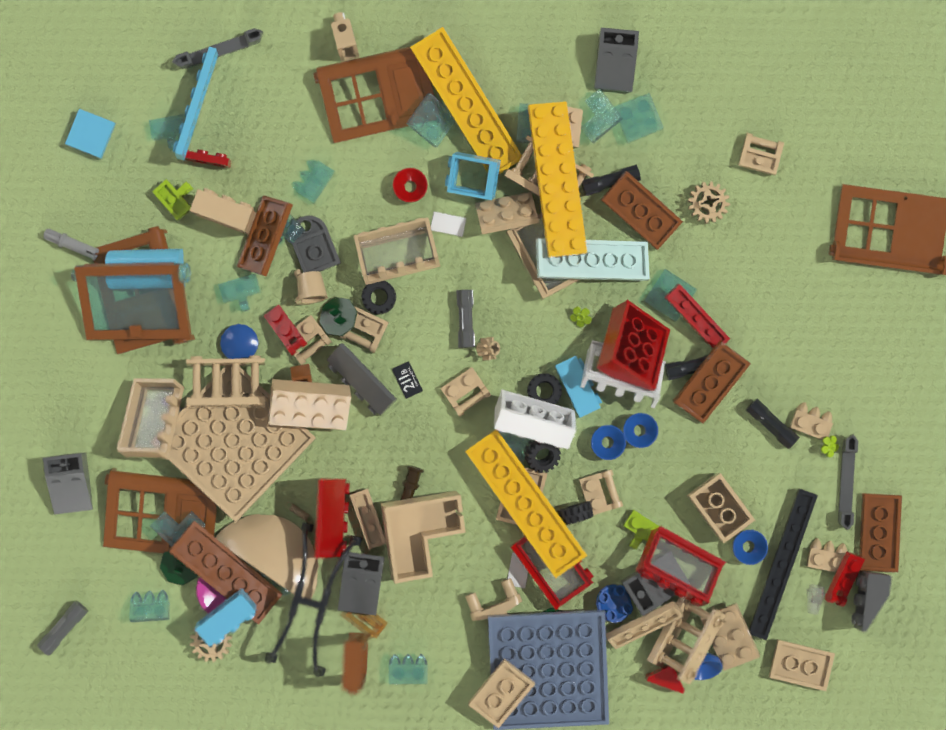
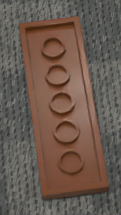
[169,521,283,625]

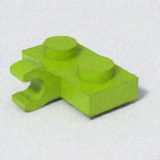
[152,179,194,221]
[623,510,661,550]

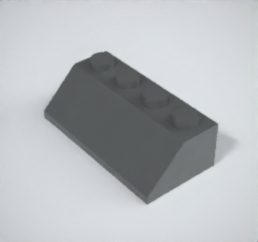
[327,343,397,415]

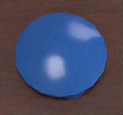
[220,324,259,359]
[596,584,633,623]

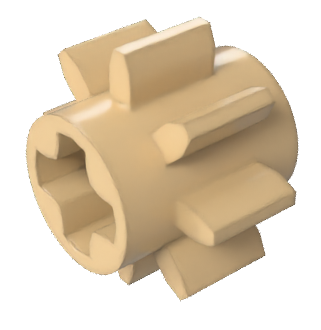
[476,337,500,361]

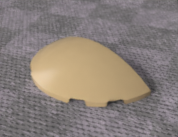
[215,514,319,599]

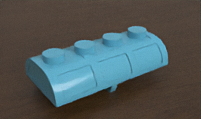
[105,248,185,289]

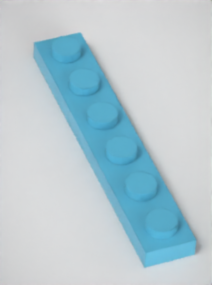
[173,47,218,161]

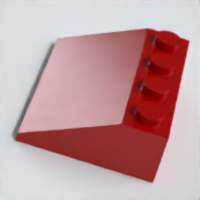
[597,300,670,391]
[315,478,350,559]

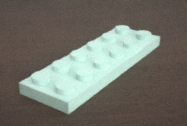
[536,238,650,281]

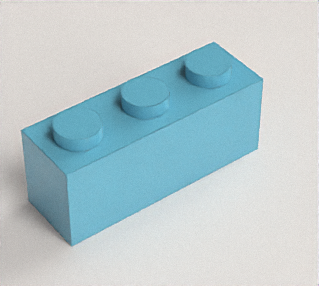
[554,356,602,418]
[195,588,256,647]

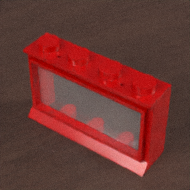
[635,526,726,607]
[510,536,594,610]

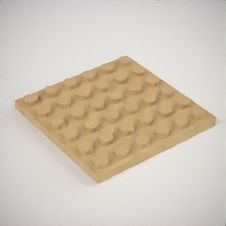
[150,366,316,523]

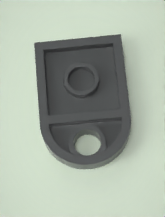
[290,215,341,273]

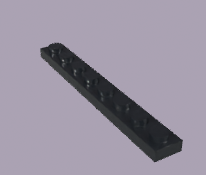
[749,488,818,641]

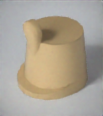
[294,269,328,305]

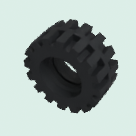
[362,281,396,314]
[527,373,562,404]
[524,440,561,473]
[557,501,594,525]

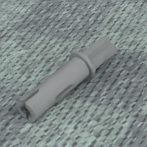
[43,228,99,260]

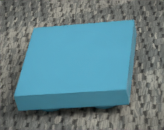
[65,109,116,159]

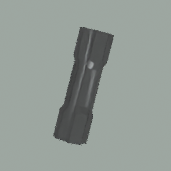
[457,289,475,348]
[37,601,88,656]

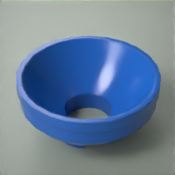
[623,413,658,448]
[591,425,626,460]
[732,530,768,565]
[694,653,723,680]

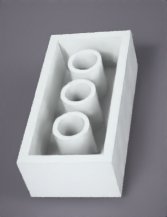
[494,390,576,449]

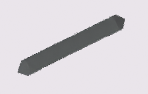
[172,28,263,69]
[838,434,858,531]

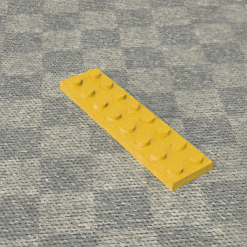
[410,27,522,174]
[528,101,587,258]
[465,429,587,578]

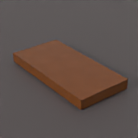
[600,171,683,250]
[237,195,293,277]
[672,341,751,424]
[859,493,902,572]

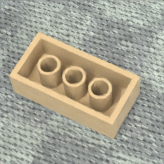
[268,379,351,430]

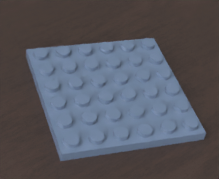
[488,610,609,730]

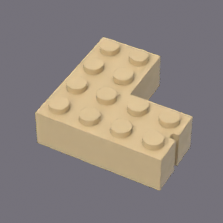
[381,491,466,584]

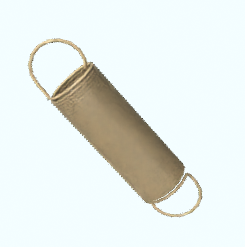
[285,502,313,523]

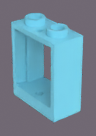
[445,152,501,200]

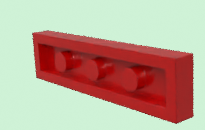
[664,284,730,349]

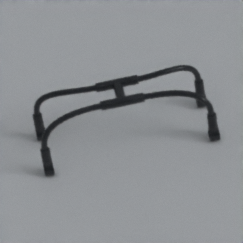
[265,522,362,677]

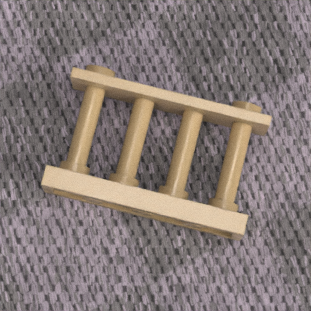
[504,135,594,197]
[186,355,265,408]
[647,597,726,684]

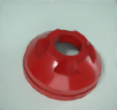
[393,168,428,203]

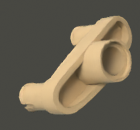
[465,578,522,621]

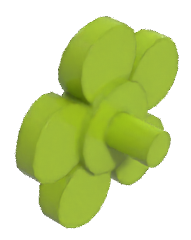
[570,306,592,327]
[821,435,839,457]

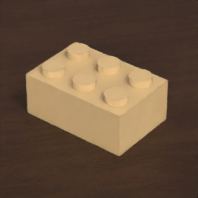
[190,188,256,235]
[687,473,755,543]

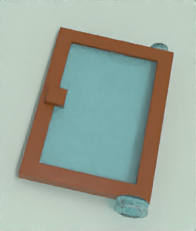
[71,262,192,340]

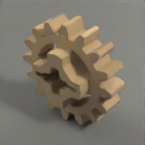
[688,181,730,224]
[190,628,233,662]

